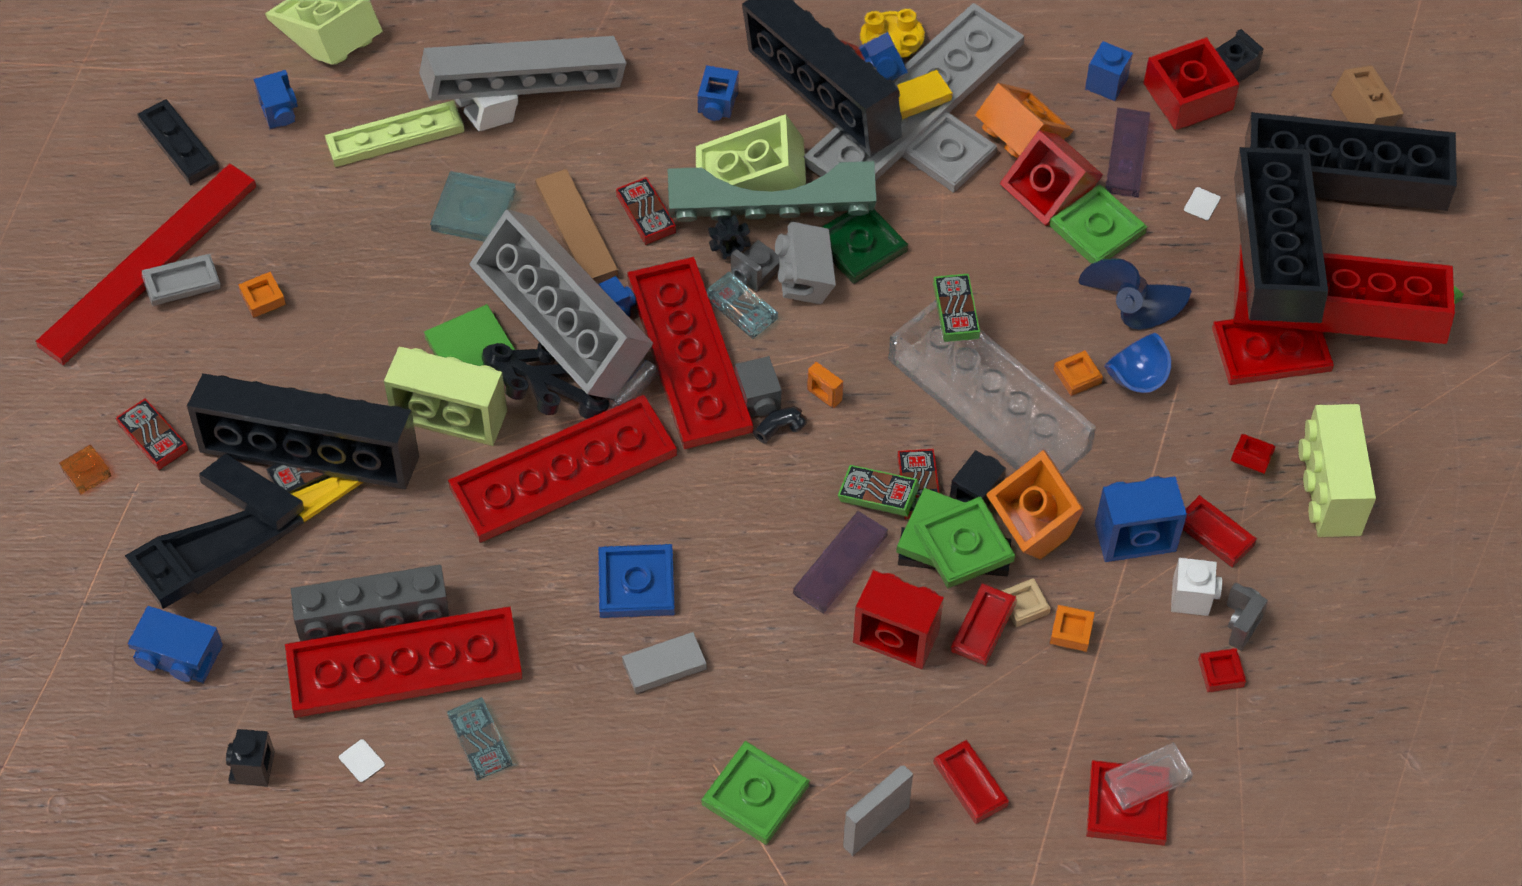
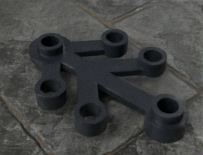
[481,342,609,419]

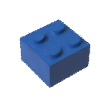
[1095,476,1187,562]

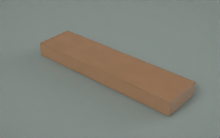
[535,169,618,284]

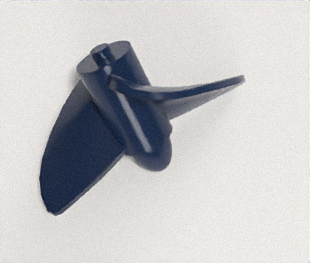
[1078,258,1192,330]

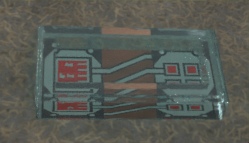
[706,272,778,339]
[447,697,513,780]

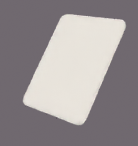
[1184,187,1221,220]
[339,739,385,782]

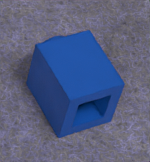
[1085,41,1133,101]

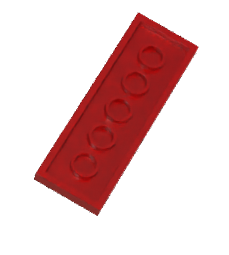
[627,257,753,450]
[448,395,677,543]
[285,606,523,718]

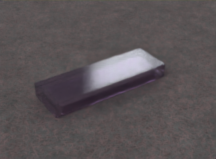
[1105,107,1150,198]
[793,511,888,614]

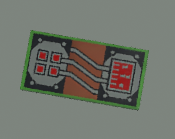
[933,274,980,342]
[838,465,920,517]

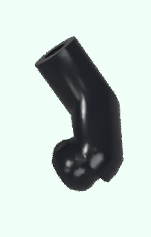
[753,406,807,444]

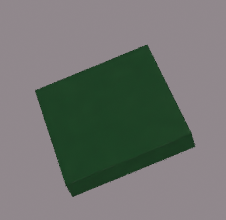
[822,209,908,285]

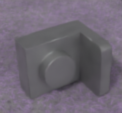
[731,240,780,291]
[1227,583,1268,651]

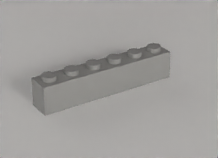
[419,36,626,101]

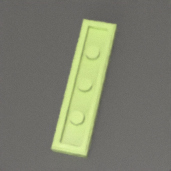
[325,100,464,167]

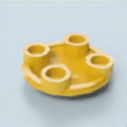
[860,9,925,58]

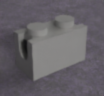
[775,222,836,304]

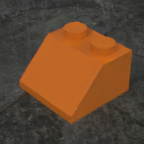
[975,83,1074,158]
[986,450,1084,560]

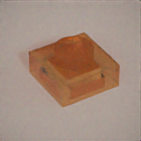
[59,444,112,495]

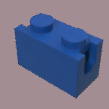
[128,606,223,683]

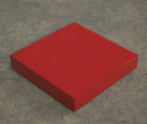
[1086,760,1170,846]

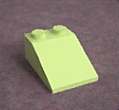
[265,0,383,65]
[696,114,806,192]

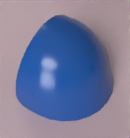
[1104,333,1171,393]

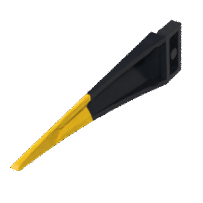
[125,477,363,609]

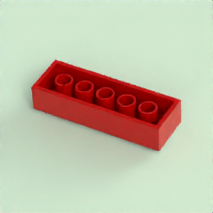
[1233,244,1455,344]

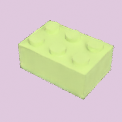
[384,346,507,446]
[1298,404,1376,537]

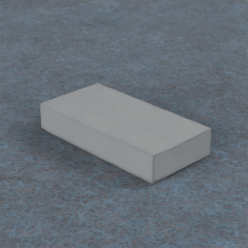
[142,254,220,306]
[622,632,707,694]

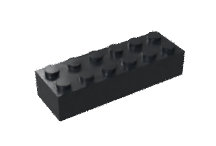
[742,0,902,157]
[1245,112,1457,211]
[1234,147,1328,323]
[187,373,420,490]

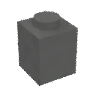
[735,356,782,417]

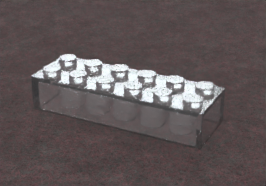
[888,300,1096,475]

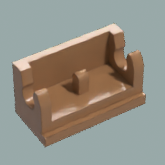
[1331,65,1404,126]

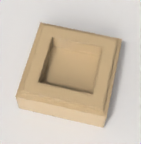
[1002,578,1051,627]

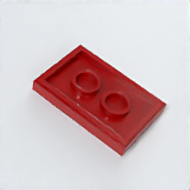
[1212,319,1334,385]

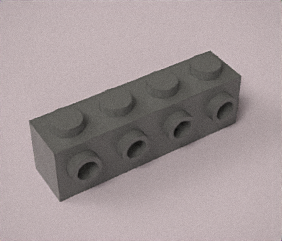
[290,564,450,641]

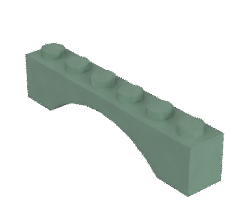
[667,161,876,222]

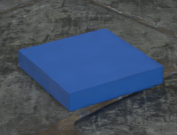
[598,544,675,618]

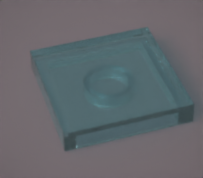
[430,171,516,241]

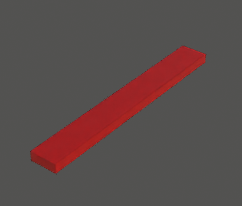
[36,163,256,366]

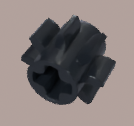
[708,215,751,260]

